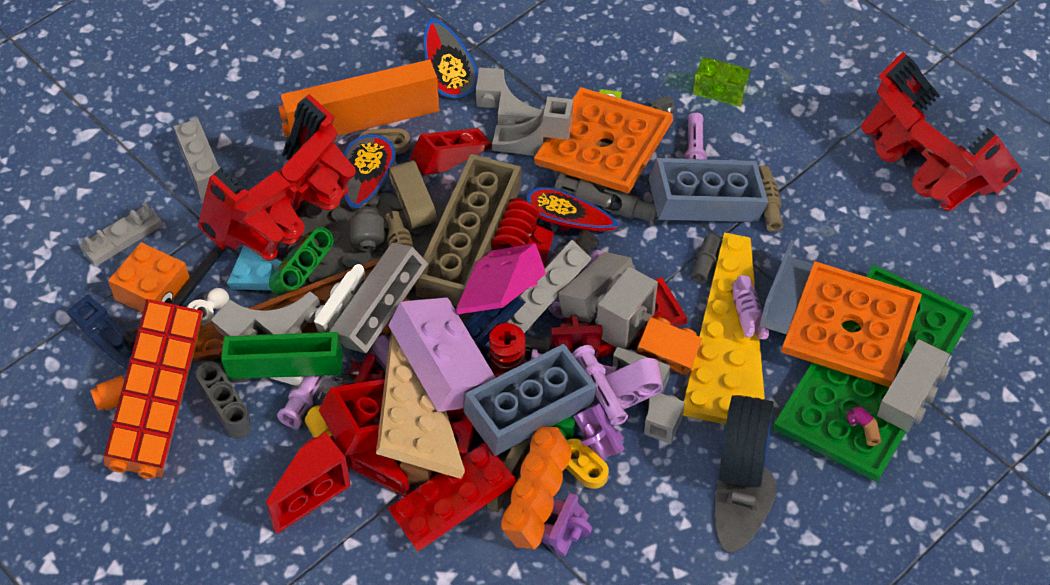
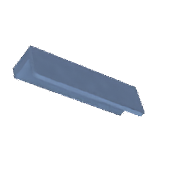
[760,240,813,334]

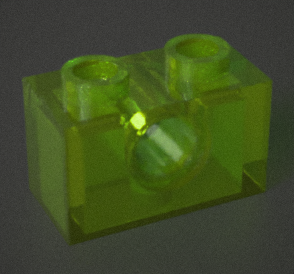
[693,57,751,107]

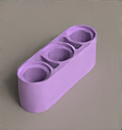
[589,358,663,409]

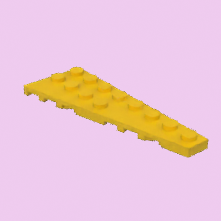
[683,232,765,425]

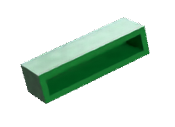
[221,332,343,379]

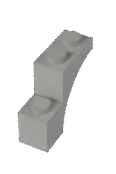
[476,67,542,125]
[492,96,573,156]
[211,291,321,336]
[612,347,685,444]

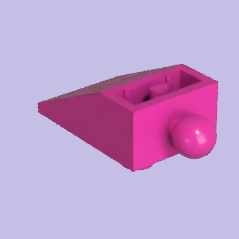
[456,243,546,314]

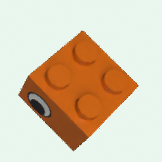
[108,242,190,313]

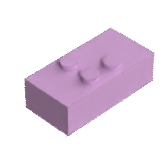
[388,297,496,412]

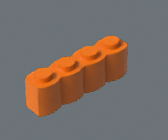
[501,426,572,550]

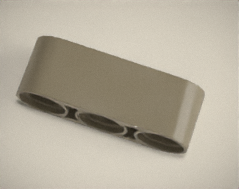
[388,160,437,229]

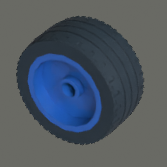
[719,395,774,487]

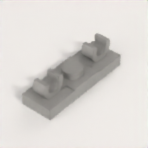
[79,203,163,267]

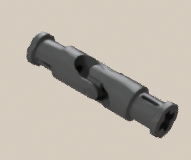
[554,173,658,226]

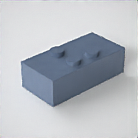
[648,158,768,222]
[463,344,597,456]

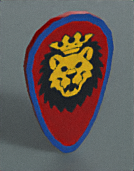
[526,187,618,232]

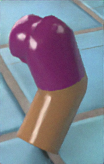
[846,407,881,446]

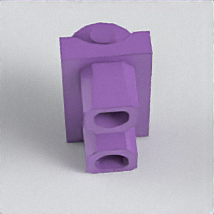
[573,403,625,460]
[542,493,592,556]

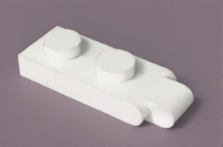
[314,264,366,333]

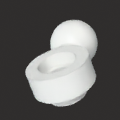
[186,288,229,326]

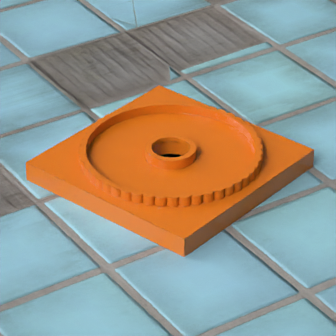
[534,87,673,194]
[781,261,922,387]

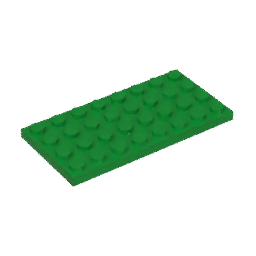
[773,265,974,483]

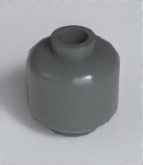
[349,209,385,251]

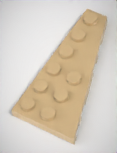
[376,331,465,479]

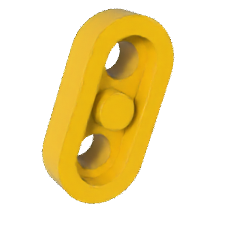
[566,439,609,489]

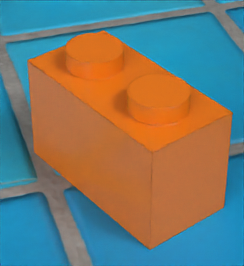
[635,317,703,376]

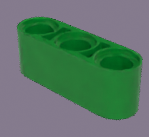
[269,227,334,296]

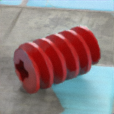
[491,198,540,250]
[489,323,526,372]

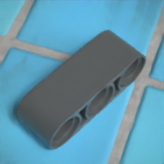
[196,361,251,439]

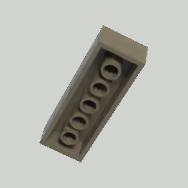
[415,154,521,307]

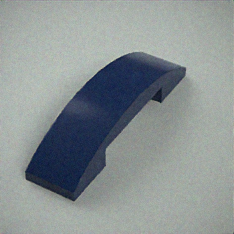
[67,294,133,370]

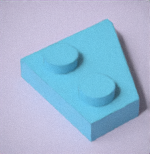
[227,245,284,290]

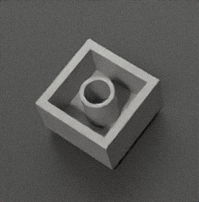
[595,266,658,349]

